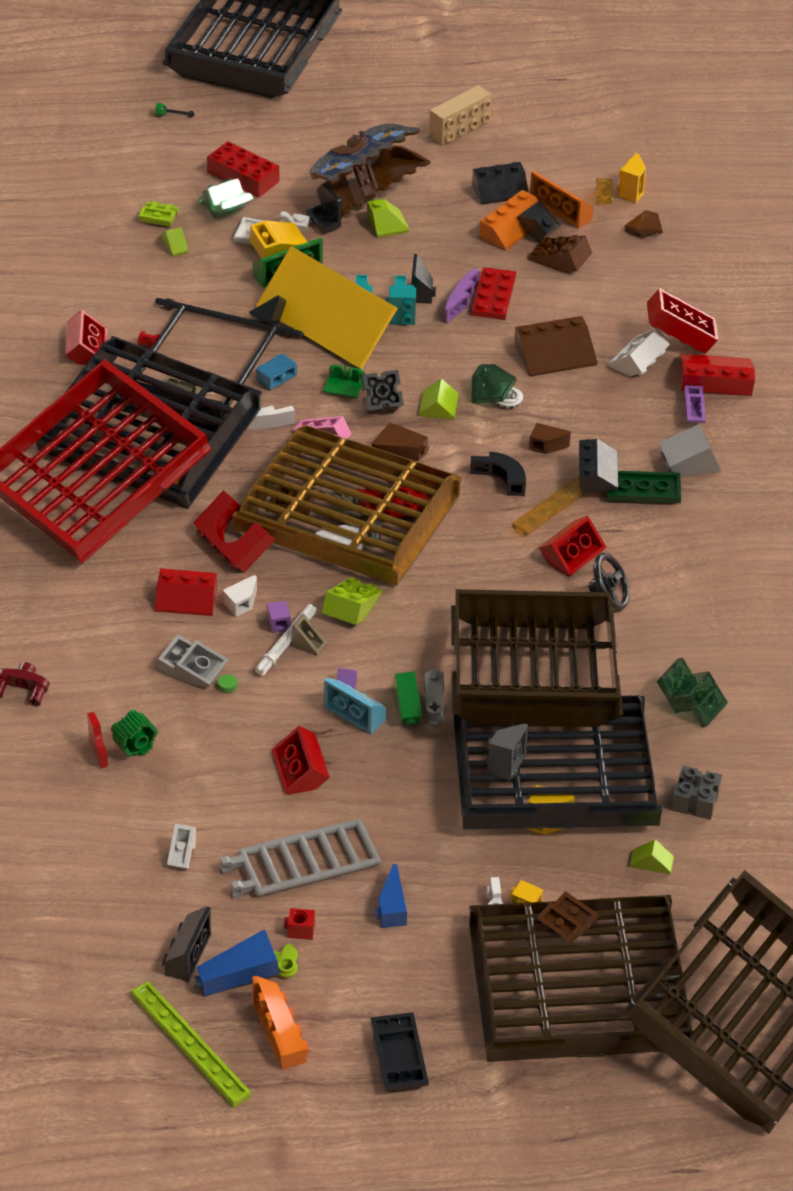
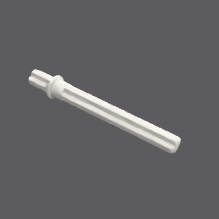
[255,604,317,676]

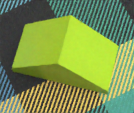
[160,227,189,257]
[630,840,674,874]

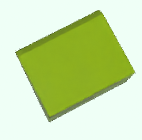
[419,378,459,420]

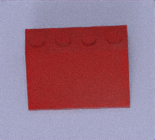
[680,353,755,396]

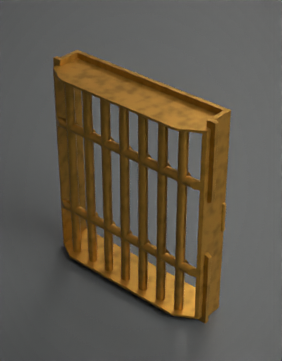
[232,425,462,586]

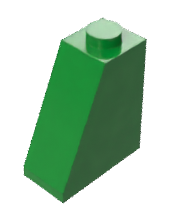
[392,671,422,726]

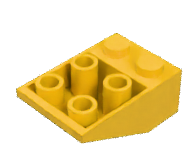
[249,220,307,259]

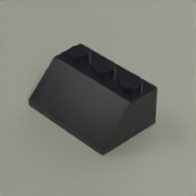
[472,162,529,205]
[579,439,618,493]
[162,906,212,982]

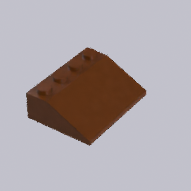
[514,316,598,377]

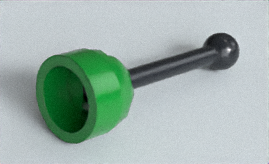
[155,103,195,117]

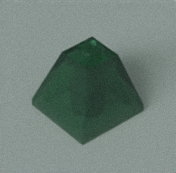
[471,364,517,404]

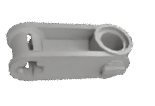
[424,669,444,726]

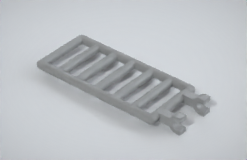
[220,819,381,899]

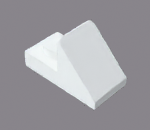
[167,824,196,869]

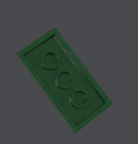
[607,471,681,503]

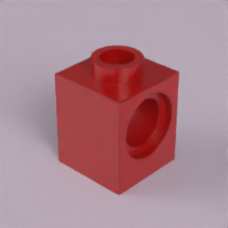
[284,908,315,940]

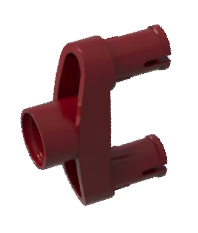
[0,662,50,706]

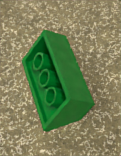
[253,238,323,288]

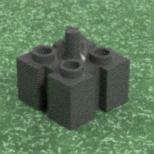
[360,370,404,412]
[671,765,722,820]

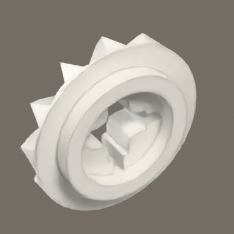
[494,387,523,409]

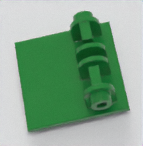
[323,364,365,398]

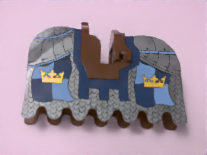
[309,123,431,215]

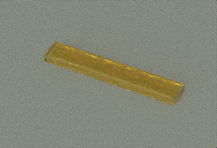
[512,476,586,537]

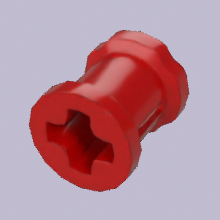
[137,331,159,347]

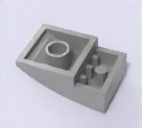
[155,634,229,687]

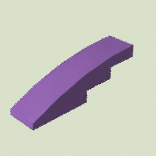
[444,268,479,323]
[683,386,706,423]

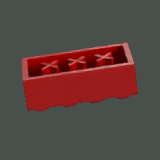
[207,141,280,198]
[647,288,718,354]

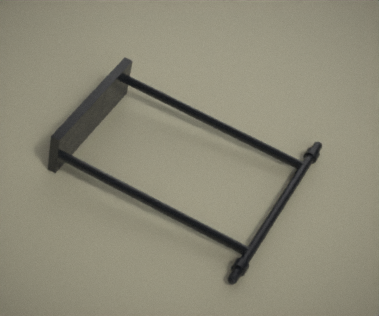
[120,298,304,433]

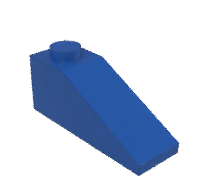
[375,863,407,928]

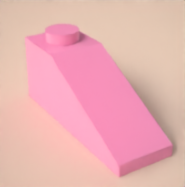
[292,416,352,439]

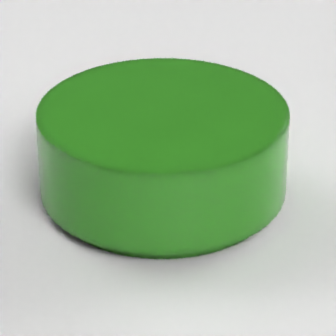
[218,674,237,693]

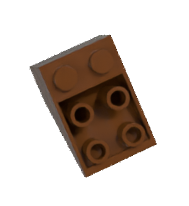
[528,235,592,272]

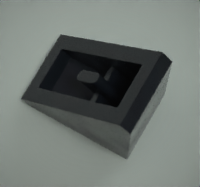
[249,295,286,325]

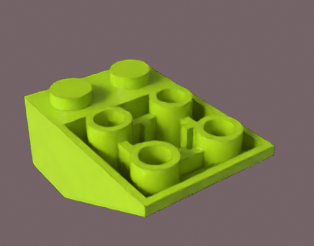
[322,578,383,625]

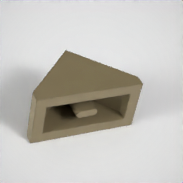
[292,614,328,656]

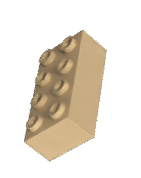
[429,85,492,145]

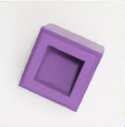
[336,668,358,689]

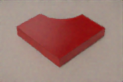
[87,712,108,769]

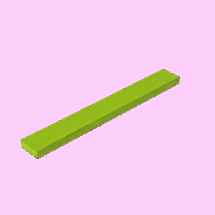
[130,981,251,1108]

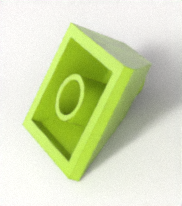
[367,199,410,238]

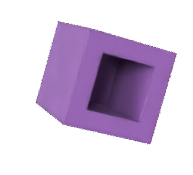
[267,601,291,633]

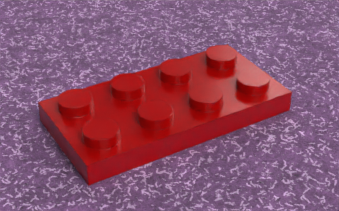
[471,267,517,320]
[357,484,432,519]

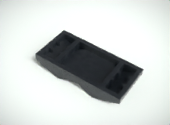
[371,1012,429,1091]

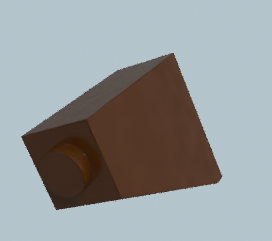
[372,422,429,461]

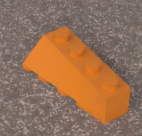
[252,976,309,1070]

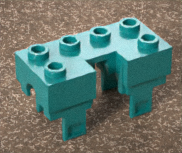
[356,275,416,325]

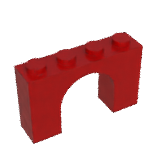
[193,490,275,573]

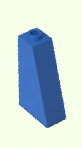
[195,930,279,996]

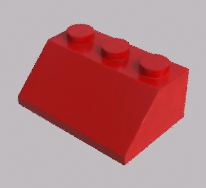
[65,309,108,365]
[539,516,607,577]
[155,568,218,616]
[271,726,330,795]

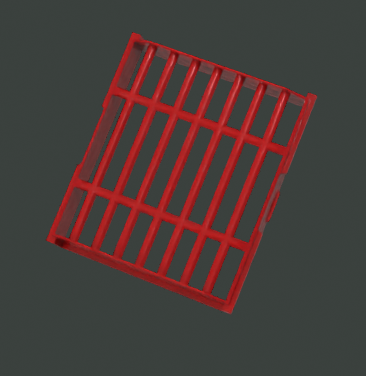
[0,359,212,564]

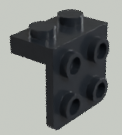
[306,183,342,233]

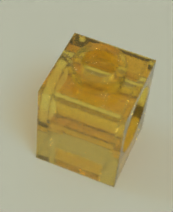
[595,178,614,204]

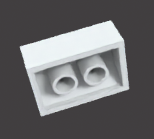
[607,328,670,377]

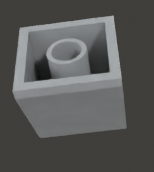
[659,424,721,477]

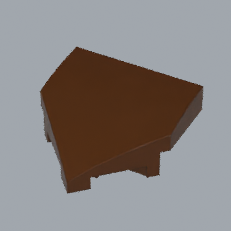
[624,210,663,239]

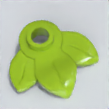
[274,943,298,978]

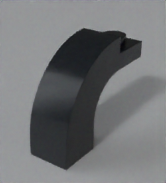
[470,452,526,496]

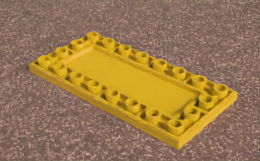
[256,246,398,369]

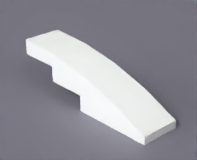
[223,405,295,430]

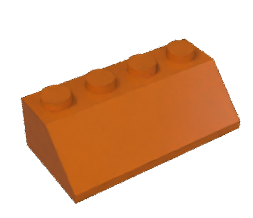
[530,171,593,229]
[479,190,538,251]

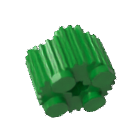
[111,710,159,757]

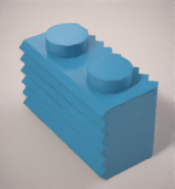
[256,353,297,390]

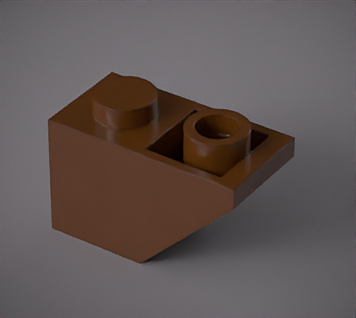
[529,423,571,454]

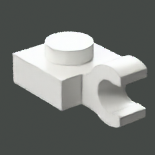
[280,211,310,232]
[487,877,503,905]

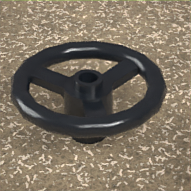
[588,553,630,611]

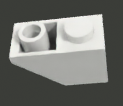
[223,575,257,617]

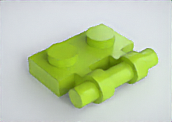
[138,201,179,227]

